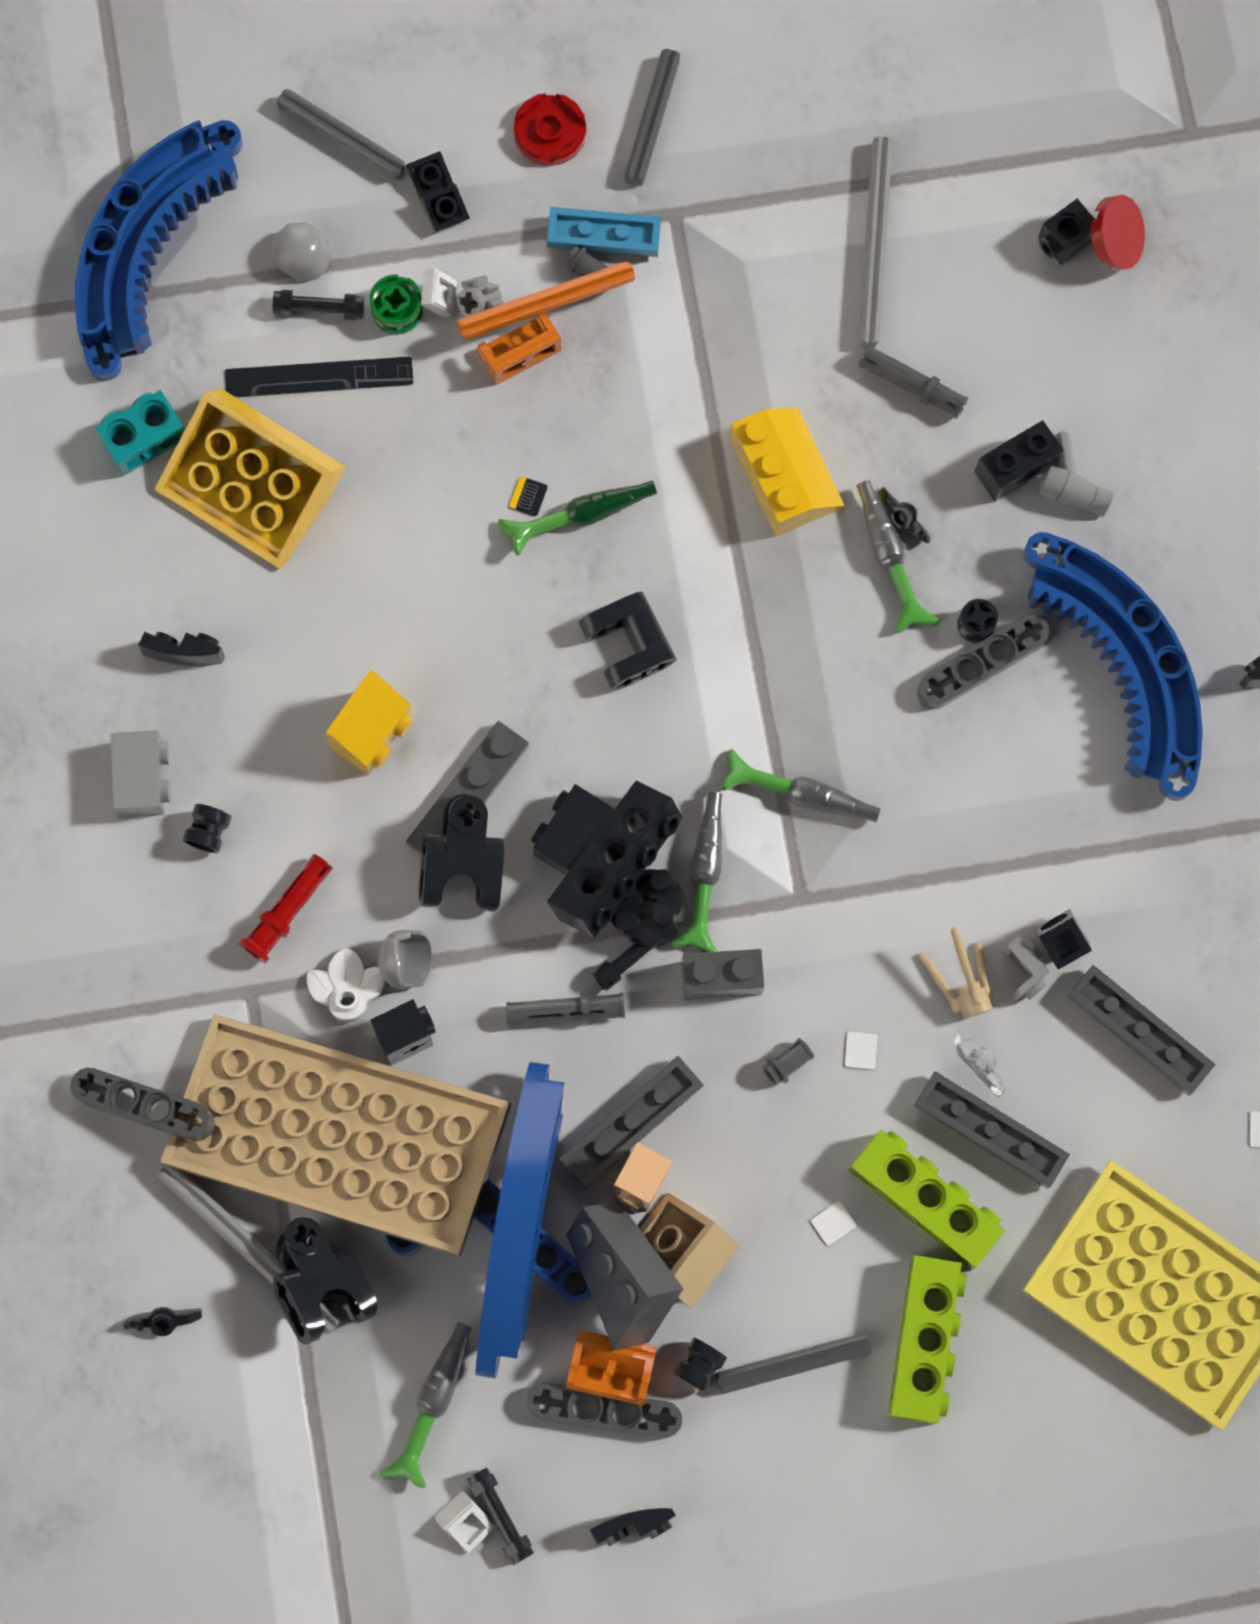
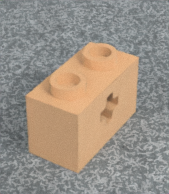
[613,1142,672,1213]

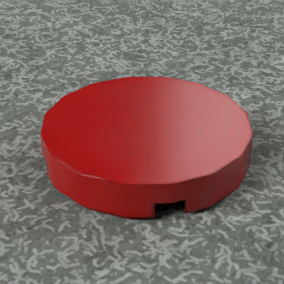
[513,93,587,166]
[1091,195,1145,271]

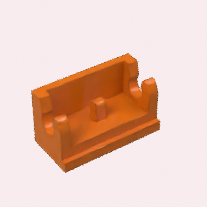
[476,313,561,385]
[566,1329,657,1406]

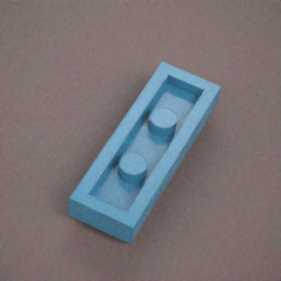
[547,207,661,257]

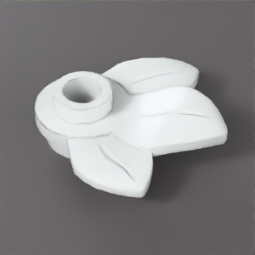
[307,948,385,1023]

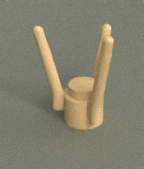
[919,927,994,1020]

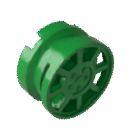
[369,274,423,335]

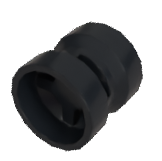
[182,803,232,854]
[673,1337,727,1393]

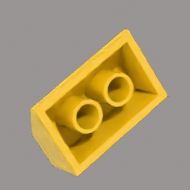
[729,407,845,536]

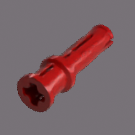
[238,854,333,964]

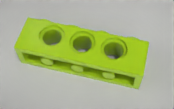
[848,1129,1005,1270]
[887,1255,967,1424]

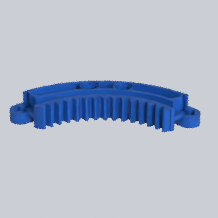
[75,120,243,381]
[1024,532,1203,801]
[475,1062,564,1379]

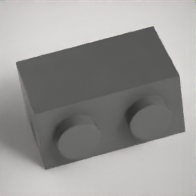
[681,949,764,1000]

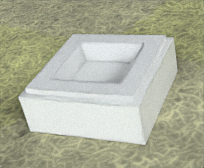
[421,268,457,318]

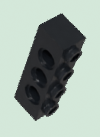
[547,780,683,939]

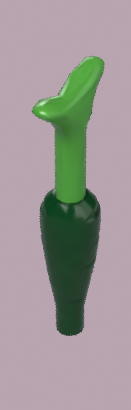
[498,480,657,556]

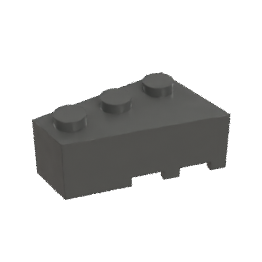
[566,1200,684,1351]

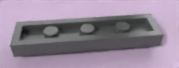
[406,720,529,855]
[1067,965,1216,1096]
[559,1056,704,1190]
[913,1071,1070,1189]

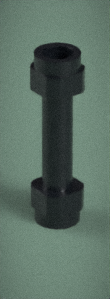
[272,290,364,320]
[592,927,678,992]
[466,1467,534,1565]

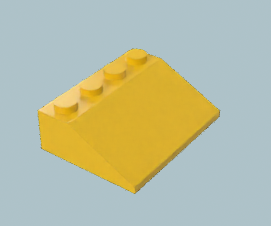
[154,388,347,569]

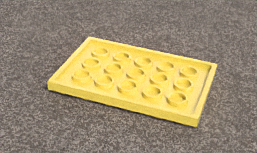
[1021,1160,1260,1431]

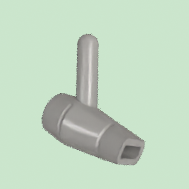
[1039,431,1114,517]

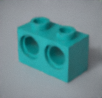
[95,390,185,476]

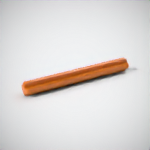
[457,261,635,340]

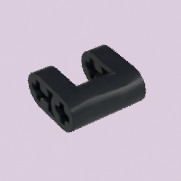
[579,592,677,691]

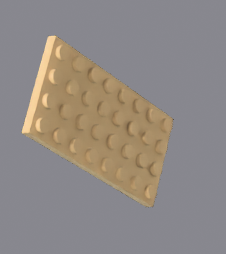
[160,1014,512,1257]

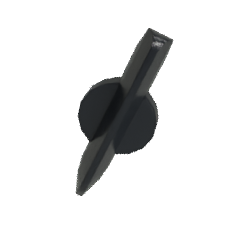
[878,487,931,543]
[123,1307,202,1336]

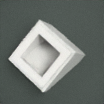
[435,1491,496,1555]

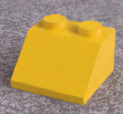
[326,669,414,775]

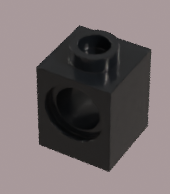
[1038,198,1096,265]
[1036,909,1092,970]

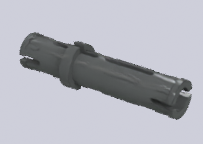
[859,345,969,419]
[506,993,625,1027]

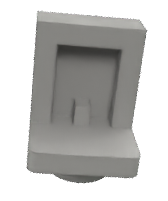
[1002,936,1050,1001]

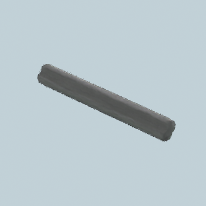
[624,49,680,186]
[277,89,405,180]
[716,1333,871,1394]

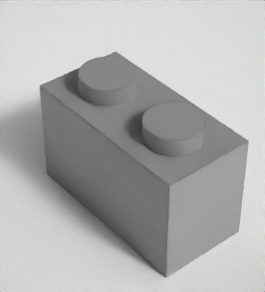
[110,730,171,817]

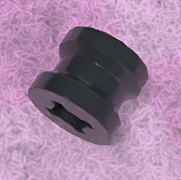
[957,599,998,643]

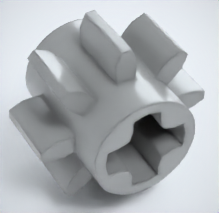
[455,275,504,316]

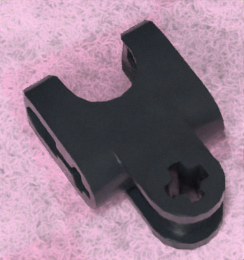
[418,794,504,912]
[273,1217,378,1345]

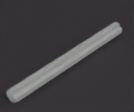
[859,136,893,348]
[158,1165,341,1334]

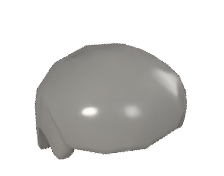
[270,222,332,283]
[378,930,433,989]

